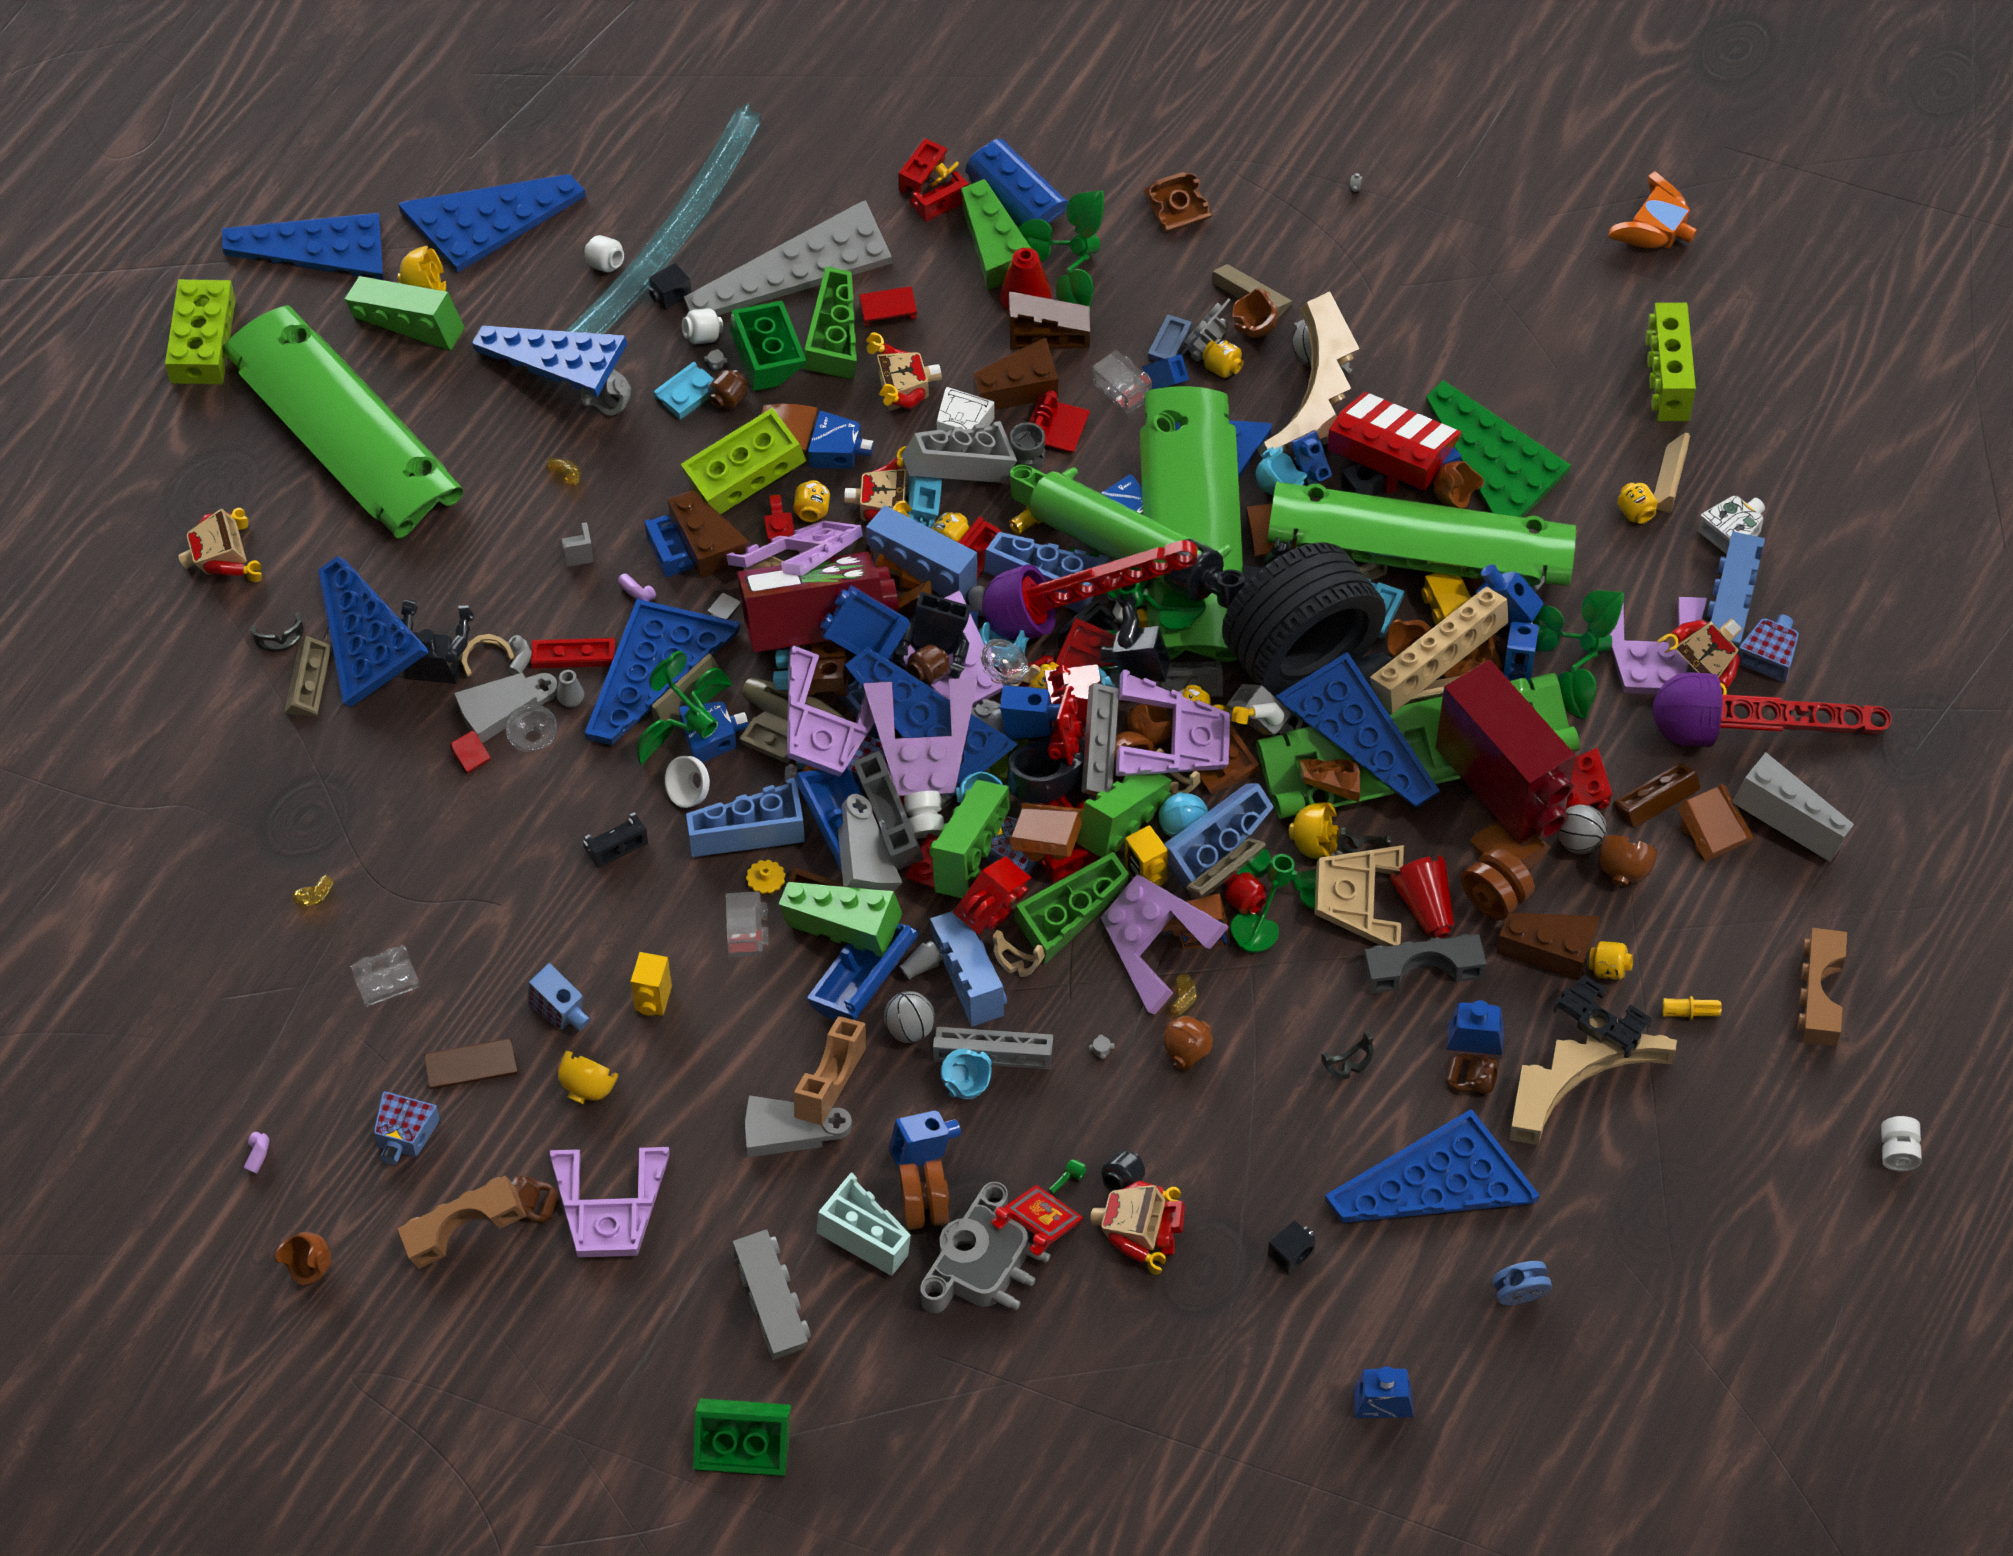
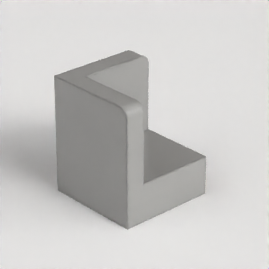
[562,522,594,567]

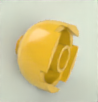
[397,246,446,291]
[1289,802,1338,860]
[558,1051,619,1104]

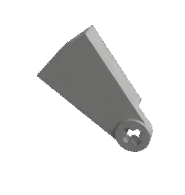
[454,673,558,743]
[838,794,902,891]
[745,1095,852,1157]

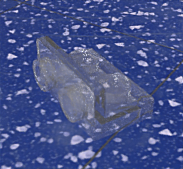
[351,945,420,1007]

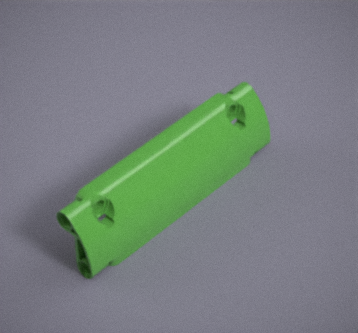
[223,305,464,538]
[1140,386,1243,662]
[1267,481,1576,587]
[1256,673,1580,820]

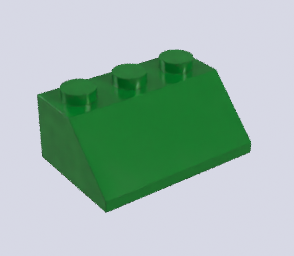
[730,301,807,391]
[693,1398,791,1476]

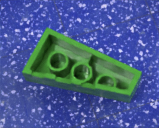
[962,179,1032,290]
[802,266,857,380]
[345,276,465,351]
[1077,774,1172,858]
[930,780,1010,898]
[1014,852,1129,965]
[779,882,902,957]

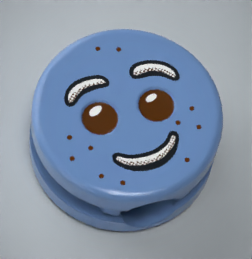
[1492,1261,1552,1305]

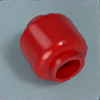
[1224,872,1267,914]

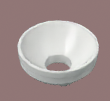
[665,756,710,808]

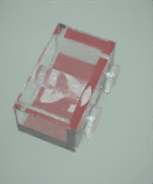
[1092,350,1152,414]
[726,891,769,958]

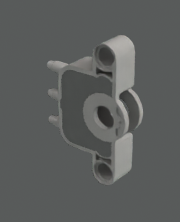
[920,1182,1051,1313]

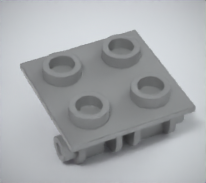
[1181,298,1230,361]

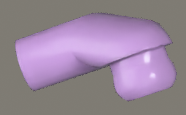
[618,574,656,602]
[244,1132,270,1174]

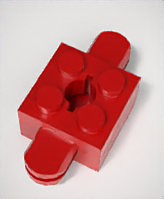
[952,856,1032,935]

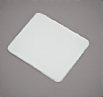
[708,593,740,619]

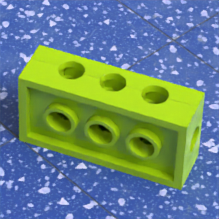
[165,279,236,384]
[1645,303,1696,421]
[681,407,806,514]

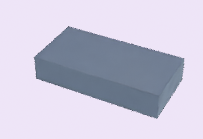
[1148,314,1192,362]

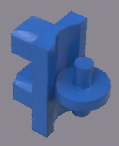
[1290,431,1332,486]

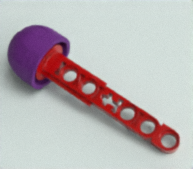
[982,540,1198,640]
[1653,673,1892,747]

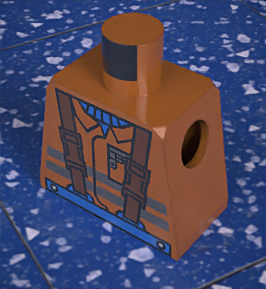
[1162,894,1230,949]

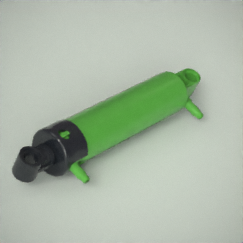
[1010,465,1245,609]

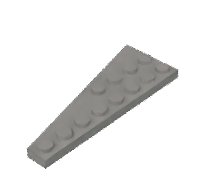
[684,200,892,316]

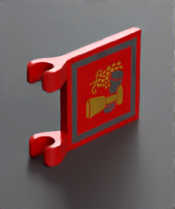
[991,1185,1083,1256]

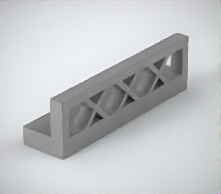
[1081,683,1119,801]
[933,1027,1053,1070]

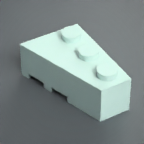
[817,1172,911,1276]

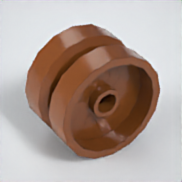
[1460,846,1535,921]
[899,1160,950,1231]

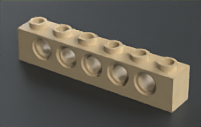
[1370,586,1508,714]

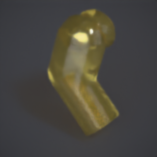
[547,457,582,484]
[293,875,334,906]
[1169,974,1197,1017]

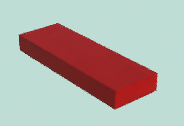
[531,638,616,669]

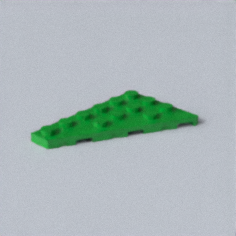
[1426,380,1571,518]

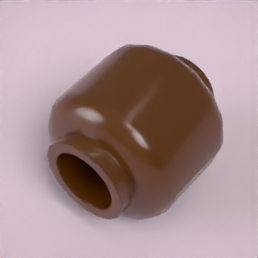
[708,370,748,410]
[906,644,949,686]

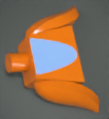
[1608,171,1697,249]

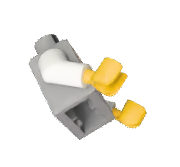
[1213,684,1294,739]

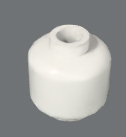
[584,235,624,273]
[682,308,723,344]

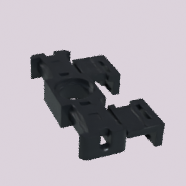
[1553,975,1652,1058]

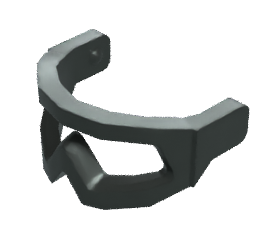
[250,613,304,652]
[1336,827,1392,854]
[1321,1031,1374,1079]

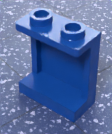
[820,585,910,659]

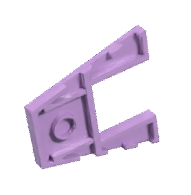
[726,520,863,576]
[890,591,1003,707]
[1610,597,1707,694]
[787,646,875,777]
[1116,670,1230,776]
[864,678,978,796]
[1101,875,1228,1015]
[550,1147,670,1257]

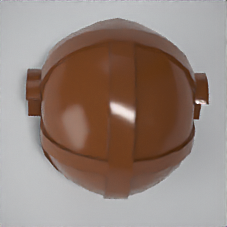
[1232,288,1278,338]
[1433,461,1484,508]
[1387,619,1431,659]
[1126,704,1173,746]
[1163,1016,1214,1071]
[275,1232,332,1285]

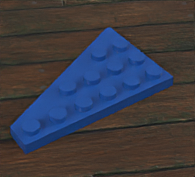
[585,599,740,745]
[1325,1109,1540,1223]

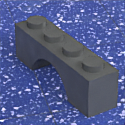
[853,751,924,870]
[1364,934,1486,994]

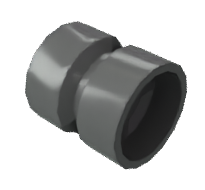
[1010,422,1045,470]

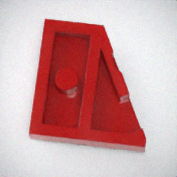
[1056,618,1117,668]

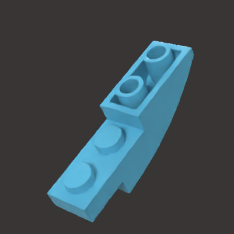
[906,476,942,528]

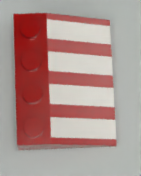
[1327,392,1462,491]

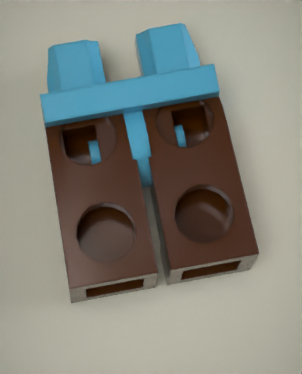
[773,640,852,696]

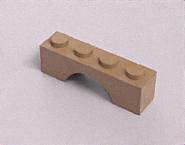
[1797,928,1847,1047]
[794,1016,866,1125]
[397,1176,526,1269]

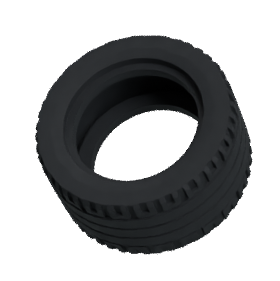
[1222,542,1386,698]

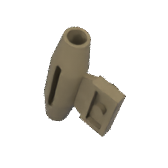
[739,677,845,763]

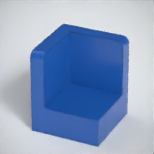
[1142,354,1189,390]

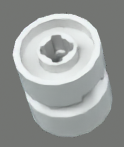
[903,791,944,839]
[1881,1116,1922,1171]

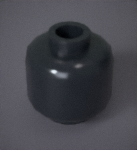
[1101,1150,1145,1192]

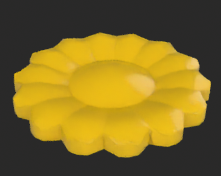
[930,161,959,187]
[746,860,786,895]

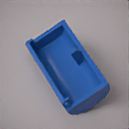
[965,138,1069,227]
[794,766,884,874]
[807,923,918,1021]

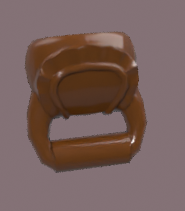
[1446,1053,1498,1094]
[512,1175,559,1222]

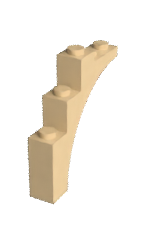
[1257,292,1359,457]
[1509,1017,1677,1145]

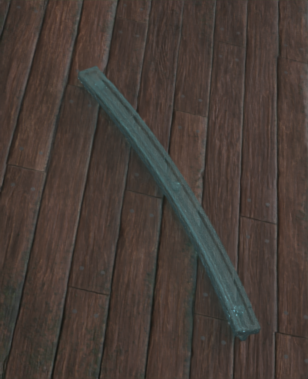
[543,103,761,382]

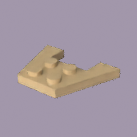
[1314,845,1404,947]

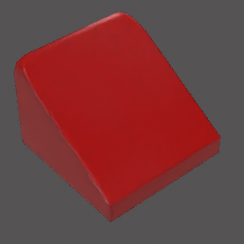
[450,731,491,774]

